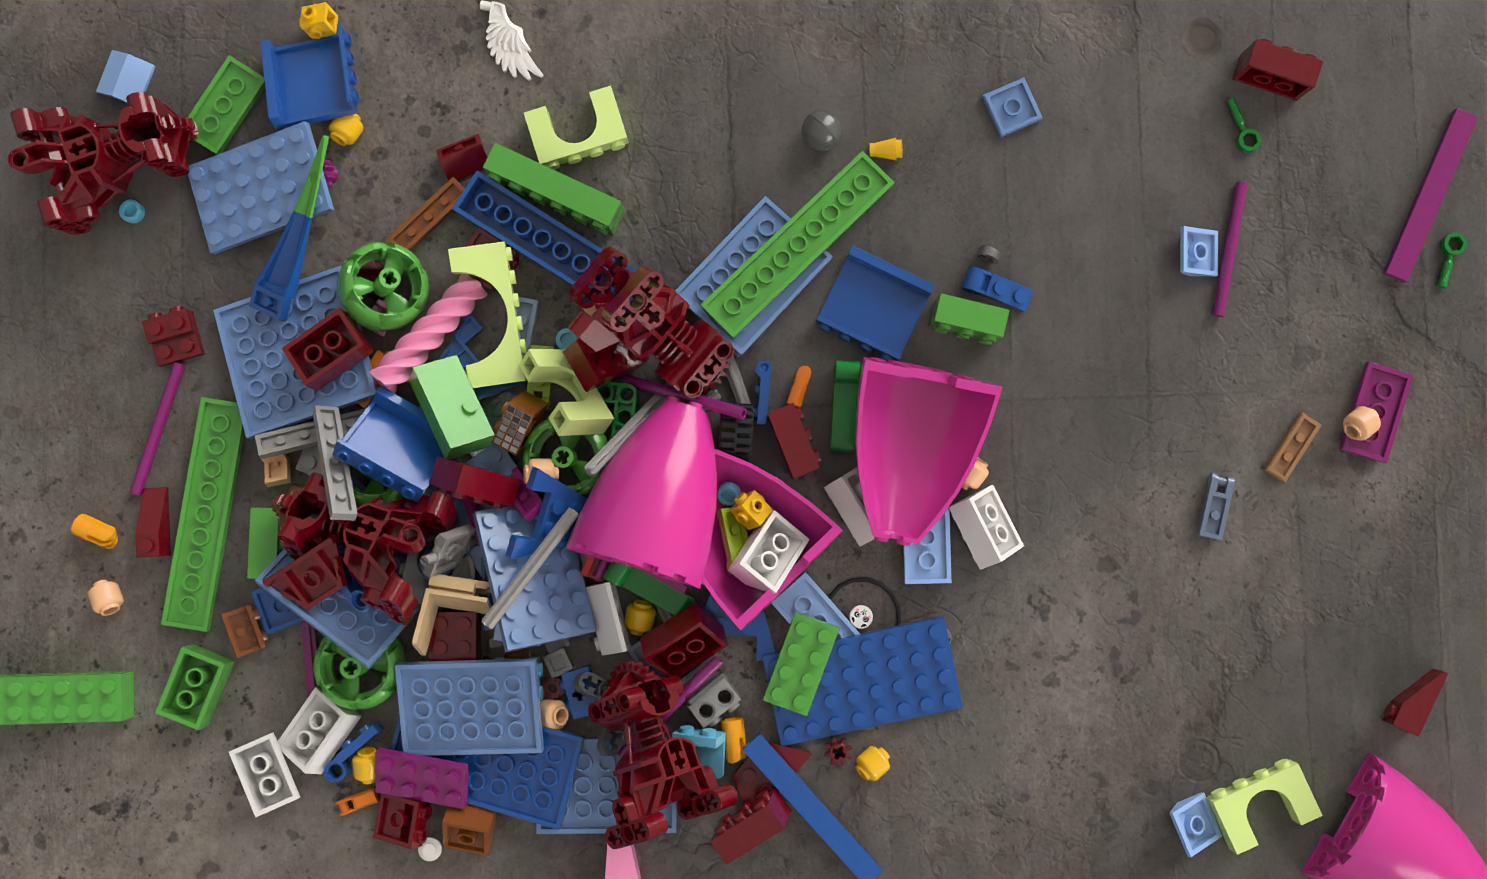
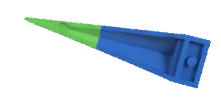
[249,135,329,321]

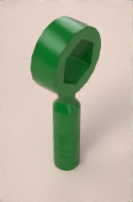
[1226,98,1261,153]
[1436,232,1467,289]

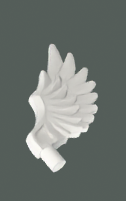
[480,0,544,81]

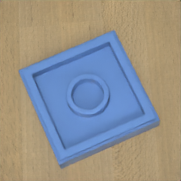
[982,77,1043,138]

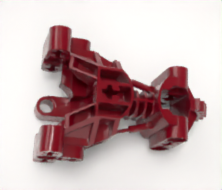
[7,92,199,235]
[567,247,734,398]
[271,472,459,625]
[588,660,738,849]

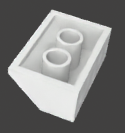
[824,467,874,546]
[949,485,1024,570]
[728,510,810,594]
[586,581,631,656]
[277,687,362,774]
[229,732,300,817]

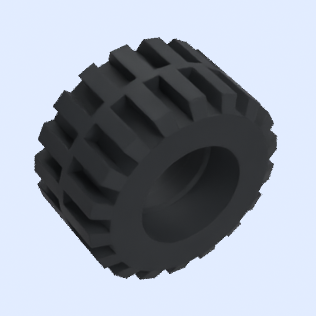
[719,402,754,462]

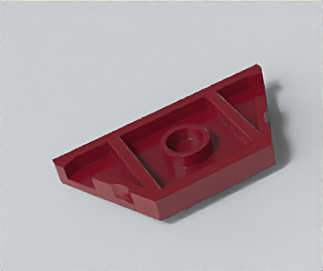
[263,534,347,610]
[732,741,812,803]

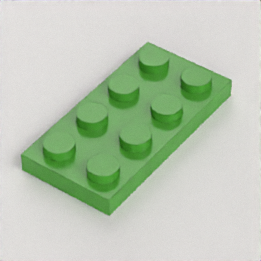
[187,55,265,155]
[763,611,839,716]

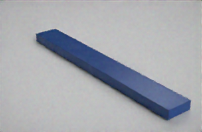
[742,732,883,879]

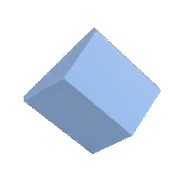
[96,50,156,104]
[1180,226,1218,277]
[1169,793,1222,857]

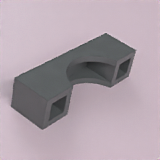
[399,533,435,610]

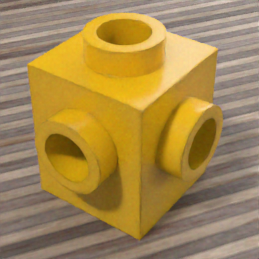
[299,2,338,39]
[730,490,773,530]

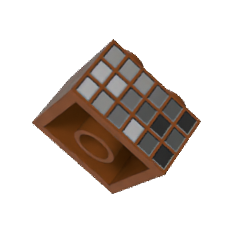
[491,390,549,455]

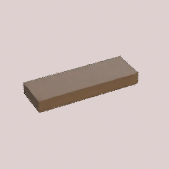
[1263,412,1322,483]

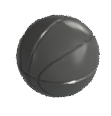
[801,110,842,152]

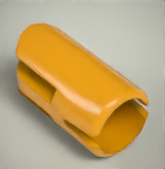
[71,514,118,549]
[721,717,747,764]

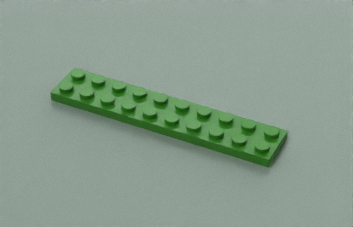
[700,151,895,339]
[161,397,245,632]

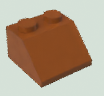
[442,804,496,856]

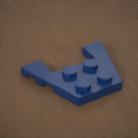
[439,314,528,402]
[505,466,587,559]
[704,594,775,661]

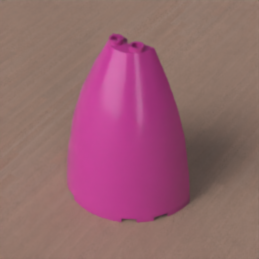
[855,357,1002,546]
[566,396,717,589]
[702,449,843,631]
[1301,752,1487,879]

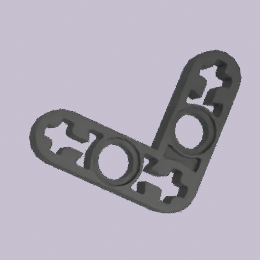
[574,672,625,756]

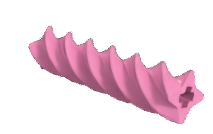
[369,274,488,394]

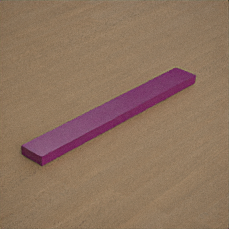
[1383,108,1478,283]

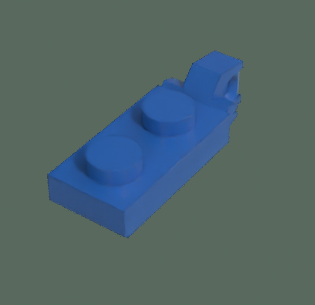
[753,361,771,426]

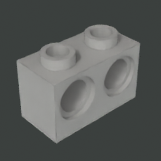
[687,674,741,728]

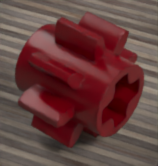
[824,736,853,766]

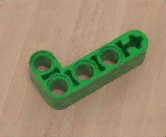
[830,360,860,453]
[597,382,641,439]
[603,562,696,615]

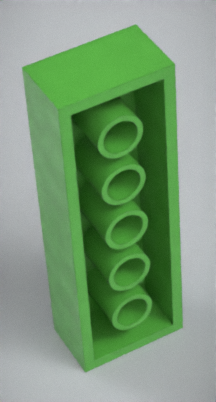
[483,143,625,236]
[0,671,134,725]

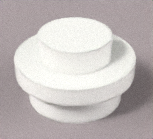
[418,837,442,861]

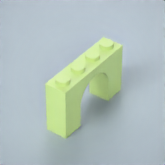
[524,86,629,170]
[519,349,614,436]
[1206,759,1323,855]

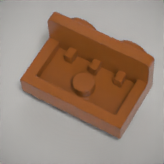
[221,604,268,659]

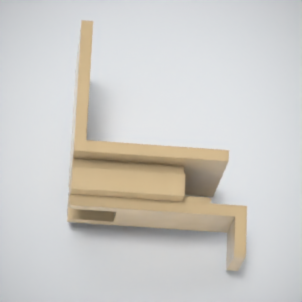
[412,574,492,656]

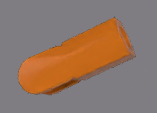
[786,366,811,408]
[335,787,380,816]

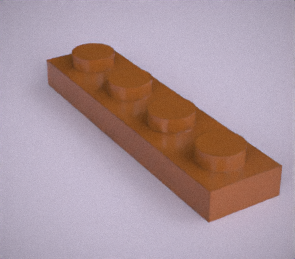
[387,177,464,251]

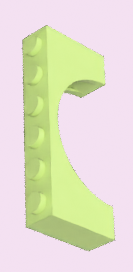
[448,242,527,388]

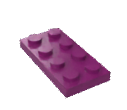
[1339,362,1413,463]
[375,747,468,809]

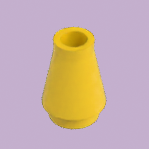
[870,138,903,161]

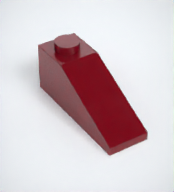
[135,487,171,558]
[1382,669,1448,737]

